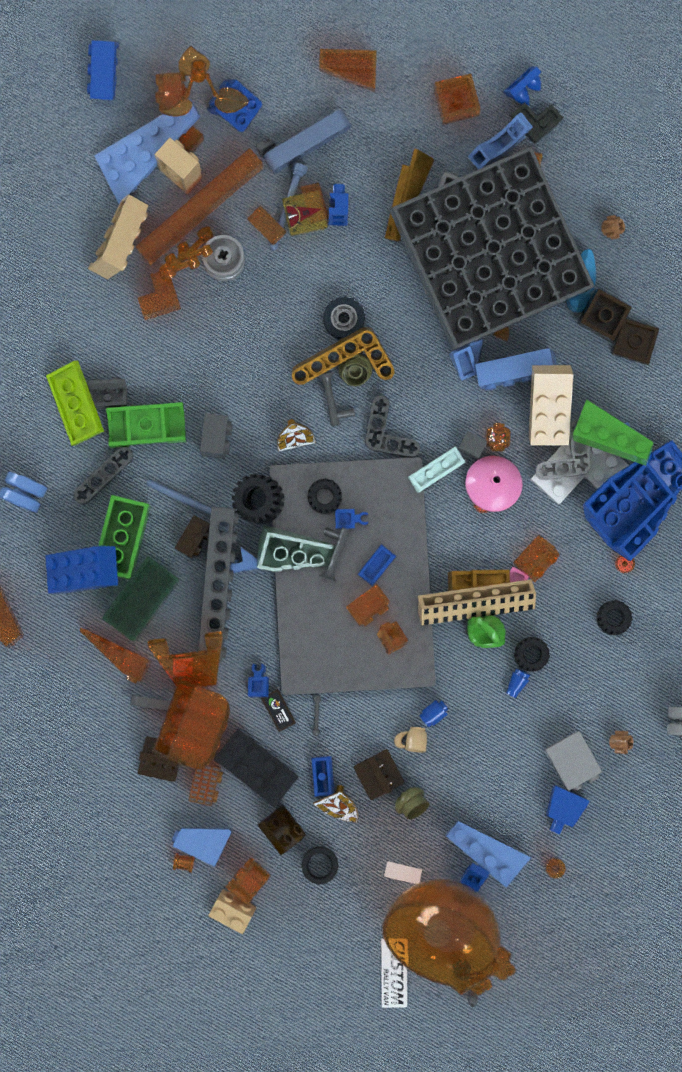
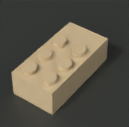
[529,365,573,445]

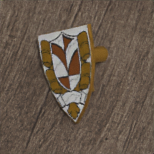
[277,419,316,451]
[313,785,358,823]

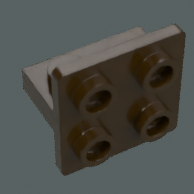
[138,736,183,782]
[354,749,404,800]
[257,805,306,855]

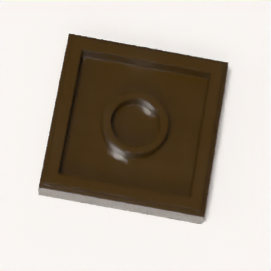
[612,319,660,365]

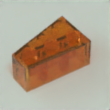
[319,49,377,92]

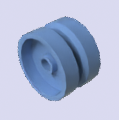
[0,471,48,513]

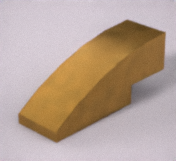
[448,570,510,591]

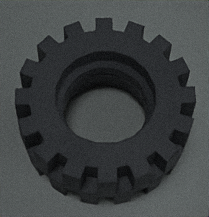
[307,478,342,514]
[596,600,633,635]
[514,637,550,672]

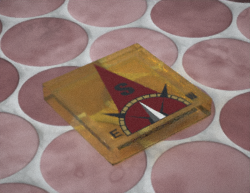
[282,190,328,236]

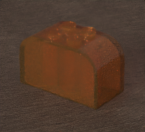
[152,679,230,769]

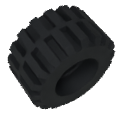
[232,474,284,523]

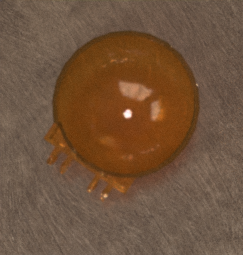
[382,879,516,995]

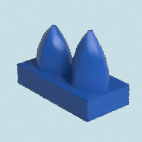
[503,66,541,106]

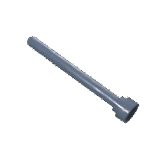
[270,162,308,251]
[147,479,228,527]

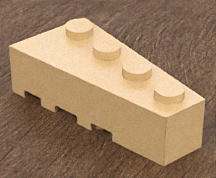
[88,195,148,280]

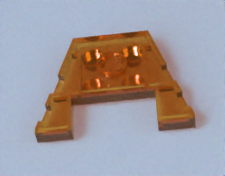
[148,631,223,690]

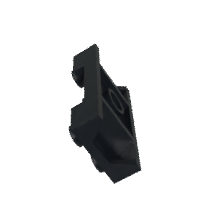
[214,729,299,808]

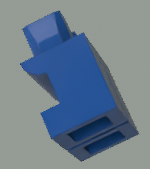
[329,184,348,226]

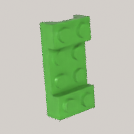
[106,402,186,448]

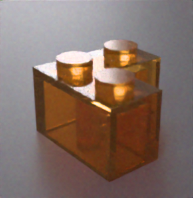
[138,269,181,320]

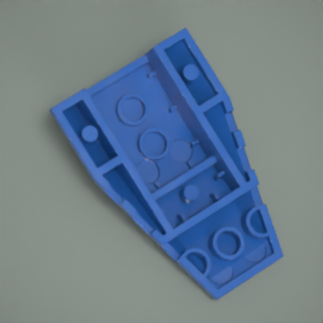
[583,440,682,561]

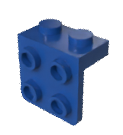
[206,79,262,132]

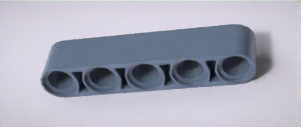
[264,109,352,173]

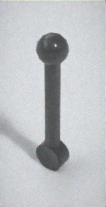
[312,696,321,736]

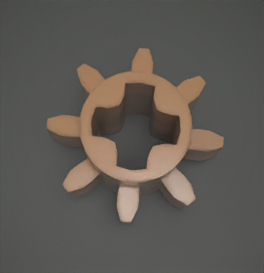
[601,215,625,240]
[609,731,634,754]

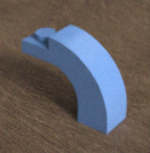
[468,112,533,170]

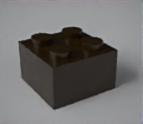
[577,289,632,342]

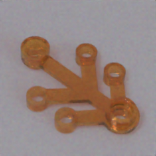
[159,226,214,280]

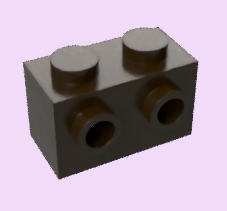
[175,515,210,559]

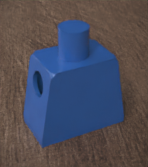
[546,785,590,834]

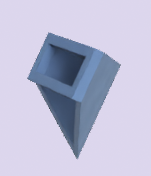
[449,339,483,381]

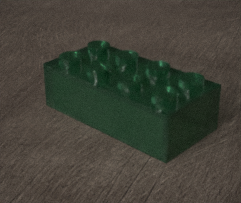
[101,556,180,642]

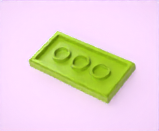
[46,360,104,446]

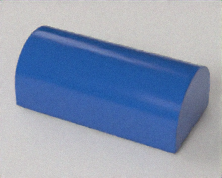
[311,756,335,797]

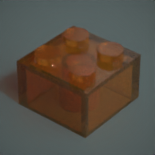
[433,74,481,125]

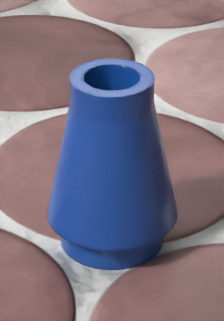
[506,668,530,698]

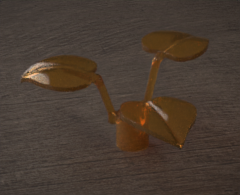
[159,46,249,117]

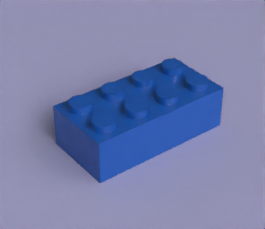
[45,546,118,594]

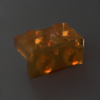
[513,535,560,582]

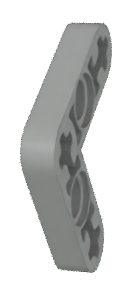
[535,420,591,480]

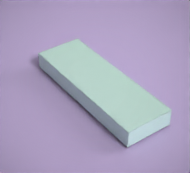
[408,446,465,493]

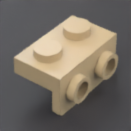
[209,889,256,934]

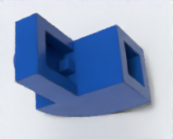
[452,863,490,907]

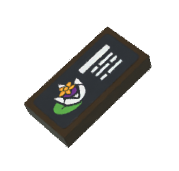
[261,689,296,732]

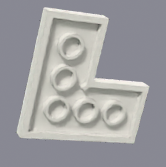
[530,442,629,505]

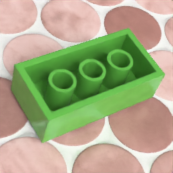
[98,495,151,580]

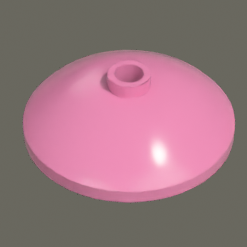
[465,456,522,512]

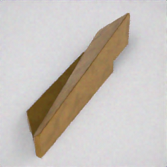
[385,148,434,242]

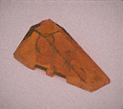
[79,627,152,684]

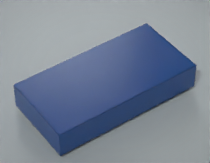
[357,544,396,586]

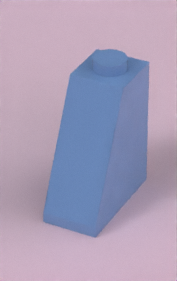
[171,828,233,867]

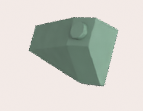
[257,525,336,572]

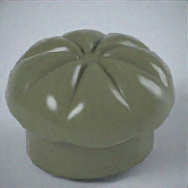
[338,354,373,386]
[395,787,430,820]

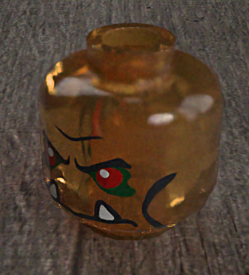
[486,423,511,451]

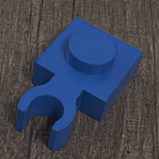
[335,509,368,529]
[248,663,269,698]

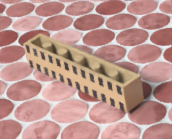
[418,580,536,625]

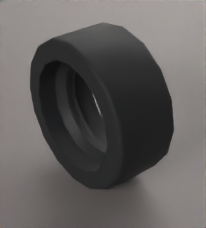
[301,846,338,885]

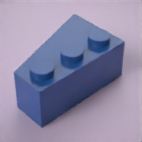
[87,40,119,100]

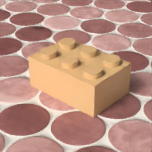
[155,138,202,195]

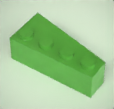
[573,399,653,466]

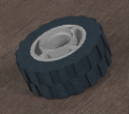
[323,297,365,340]

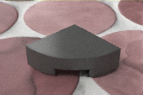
[256,138,276,155]

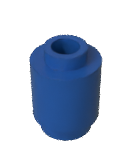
[419,700,448,727]

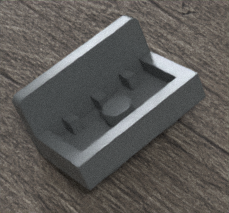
[87,378,127,409]

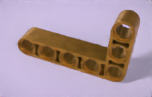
[292,327,394,385]

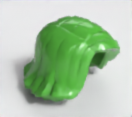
[466,615,506,648]

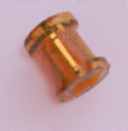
[173,853,195,873]

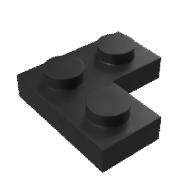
[510,103,564,144]

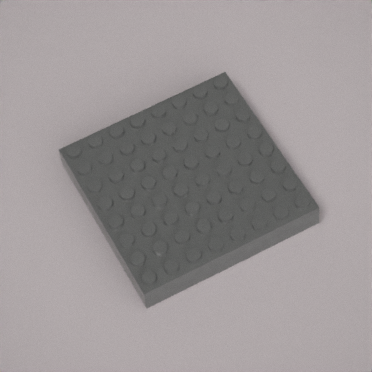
[390,146,595,351]

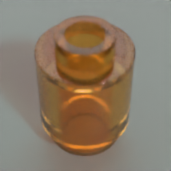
[544,857,566,879]

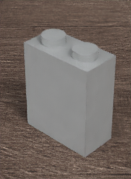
[544,731,602,792]

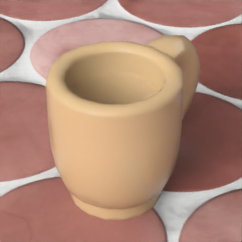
[394,727,427,753]

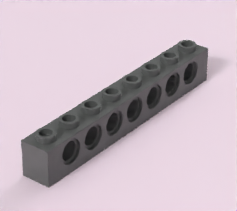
[198,506,239,663]

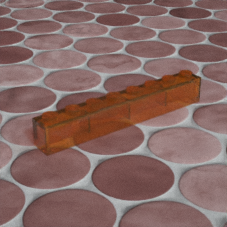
[135,148,263,266]

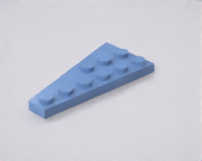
[94,98,200,204]

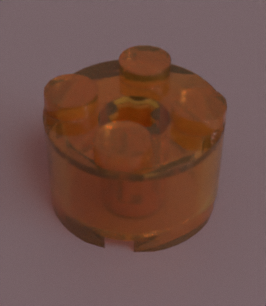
[155,72,188,112]
[226,857,271,905]

